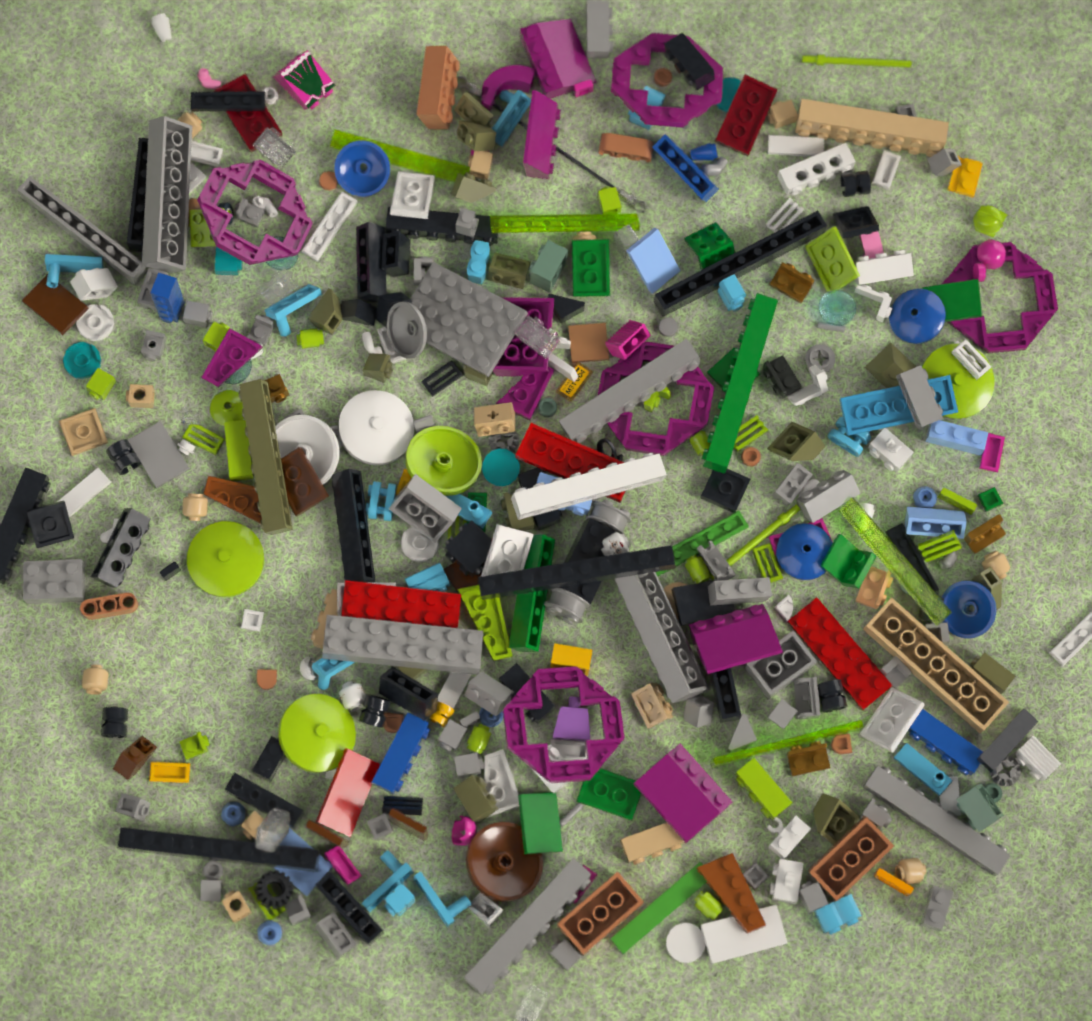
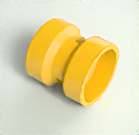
[429,701,455,728]

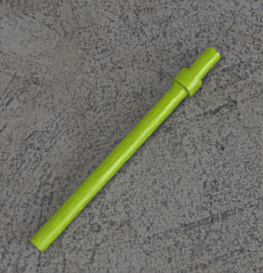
[802,54,912,68]
[709,504,801,581]

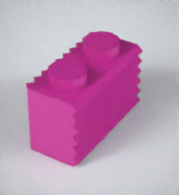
[605,320,651,360]

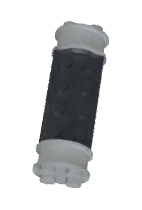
[544,499,632,625]

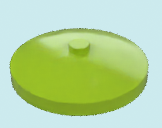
[922,343,995,419]
[405,426,482,496]
[187,521,264,597]
[278,694,356,773]

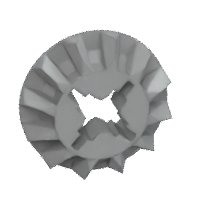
[805,344,835,372]
[489,432,519,452]
[989,756,1021,786]

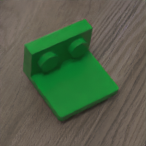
[684,222,736,270]
[821,534,877,589]

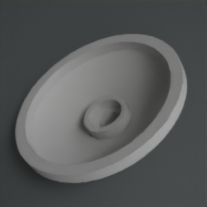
[387,301,427,359]

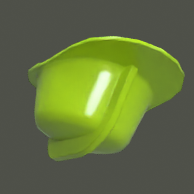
[973,205,1007,238]

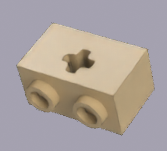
[474,402,516,437]

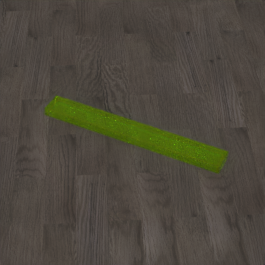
[329,129,470,182]
[490,214,640,233]
[838,498,952,626]
[710,720,864,768]

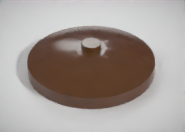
[465,822,543,902]

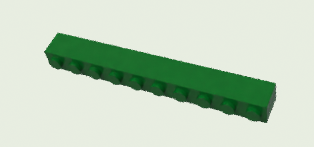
[701,293,778,474]

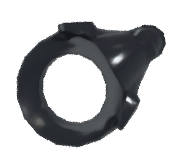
[597,438,623,461]

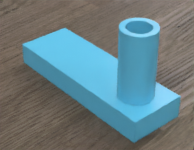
[492,90,531,147]
[45,254,104,288]
[265,284,322,336]
[446,494,492,529]
[312,658,355,690]
[894,743,953,796]
[362,850,414,913]
[413,871,471,927]

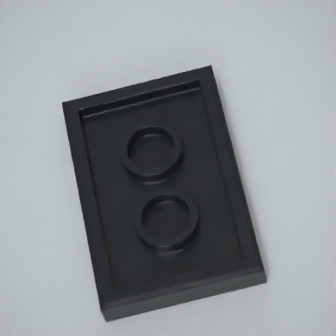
[671,580,735,626]

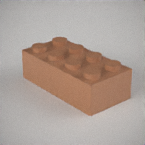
[416,46,460,130]
[808,816,894,901]
[557,872,644,956]

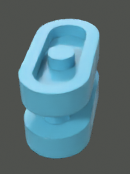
[827,417,871,457]
[365,481,397,521]

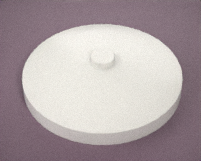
[338,390,414,466]
[275,415,339,485]

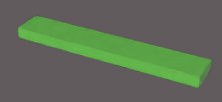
[656,511,749,577]
[610,861,707,954]

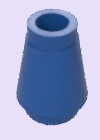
[690,142,718,161]

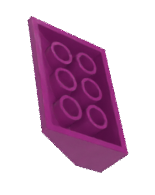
[520,19,597,99]
[523,90,561,180]
[493,297,554,377]
[689,604,783,674]
[633,743,733,843]

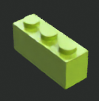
[224,420,254,481]
[735,758,792,820]

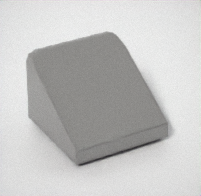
[413,415,434,433]
[201,880,222,902]

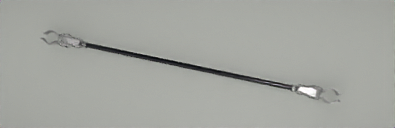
[457,76,648,213]

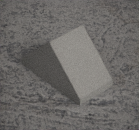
[726,713,757,753]

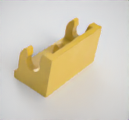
[550,643,592,676]

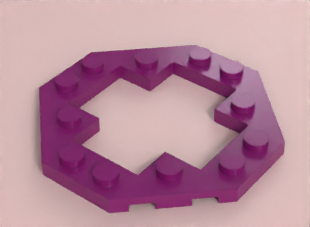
[611,33,723,128]
[197,160,312,265]
[942,242,1058,354]
[597,342,714,456]
[503,666,625,783]

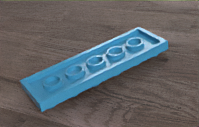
[839,375,958,436]

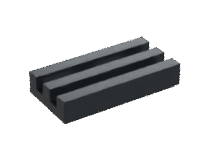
[421,360,463,397]
[382,796,423,816]

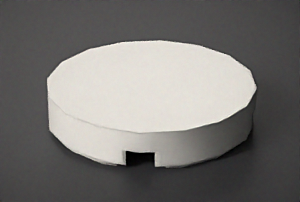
[76,304,114,341]
[401,526,439,562]
[666,923,705,963]

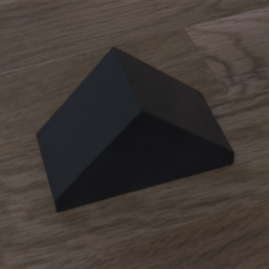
[376,292,413,328]
[548,294,585,324]
[340,299,377,326]

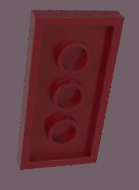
[214,73,283,153]
[715,74,778,157]

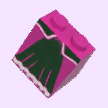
[273,50,335,110]

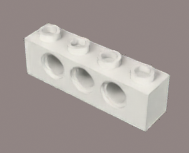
[777,143,856,196]

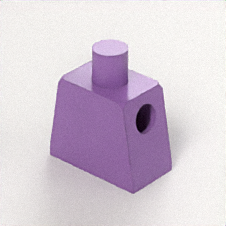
[553,697,590,742]

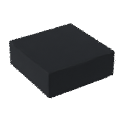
[160,561,181,581]

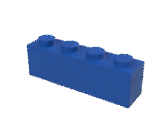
[652,134,719,202]
[150,272,185,323]
[908,709,983,776]
[372,712,431,795]

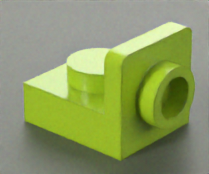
[644,387,671,413]
[179,731,210,760]

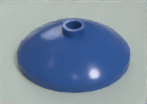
[334,140,390,197]
[889,289,946,344]
[776,523,833,580]
[942,580,996,639]

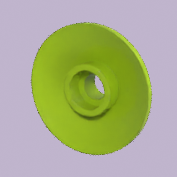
[210,390,244,426]

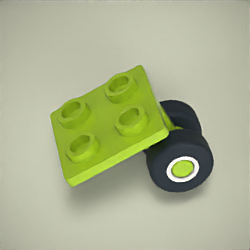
[189,202,234,248]

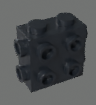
[444,520,492,578]

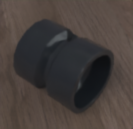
[840,170,871,197]
[106,439,141,475]
[818,680,848,713]
[359,694,391,728]
[101,707,128,738]

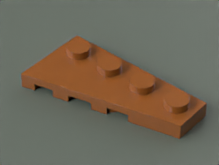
[204,476,262,524]
[696,853,766,934]

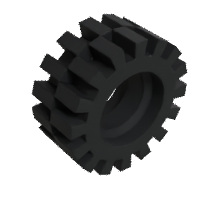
[255,870,293,909]

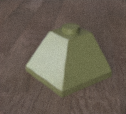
[864,342,916,388]
[767,422,825,461]
[813,793,860,845]

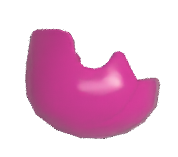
[977,239,1006,270]
[451,816,477,846]

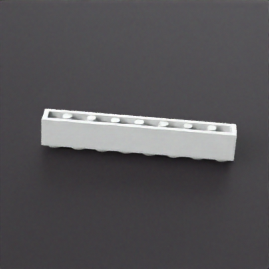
[511,453,667,520]

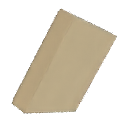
[59,408,108,456]

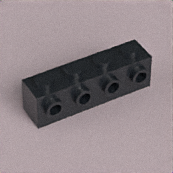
[356,222,387,302]

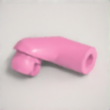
[198,68,222,89]

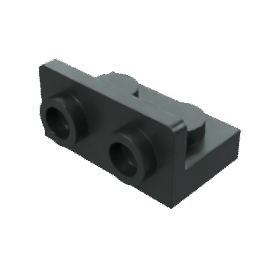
[762,355,802,398]

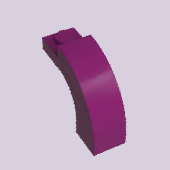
[481,65,536,113]

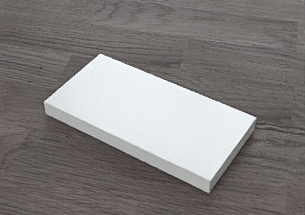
[700,905,788,964]

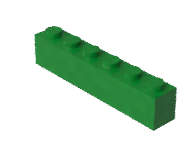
[509,534,555,652]

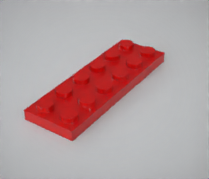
[515,423,626,503]
[341,580,461,628]
[787,597,893,710]

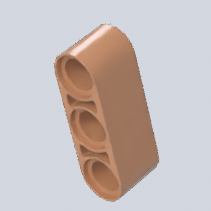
[598,133,654,163]
[80,593,138,620]

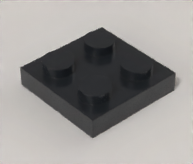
[833,206,879,239]
[700,469,751,514]
[26,500,74,549]

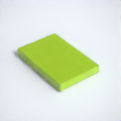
[805,227,860,295]

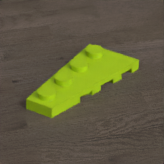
[457,585,513,661]

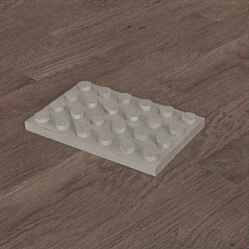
[410,262,528,377]

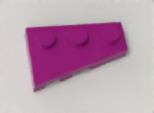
[201,328,263,388]
[496,367,554,420]

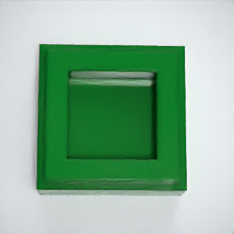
[977,487,1004,512]

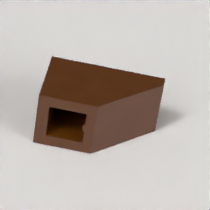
[113,736,157,780]

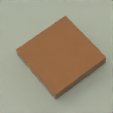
[568,323,609,363]

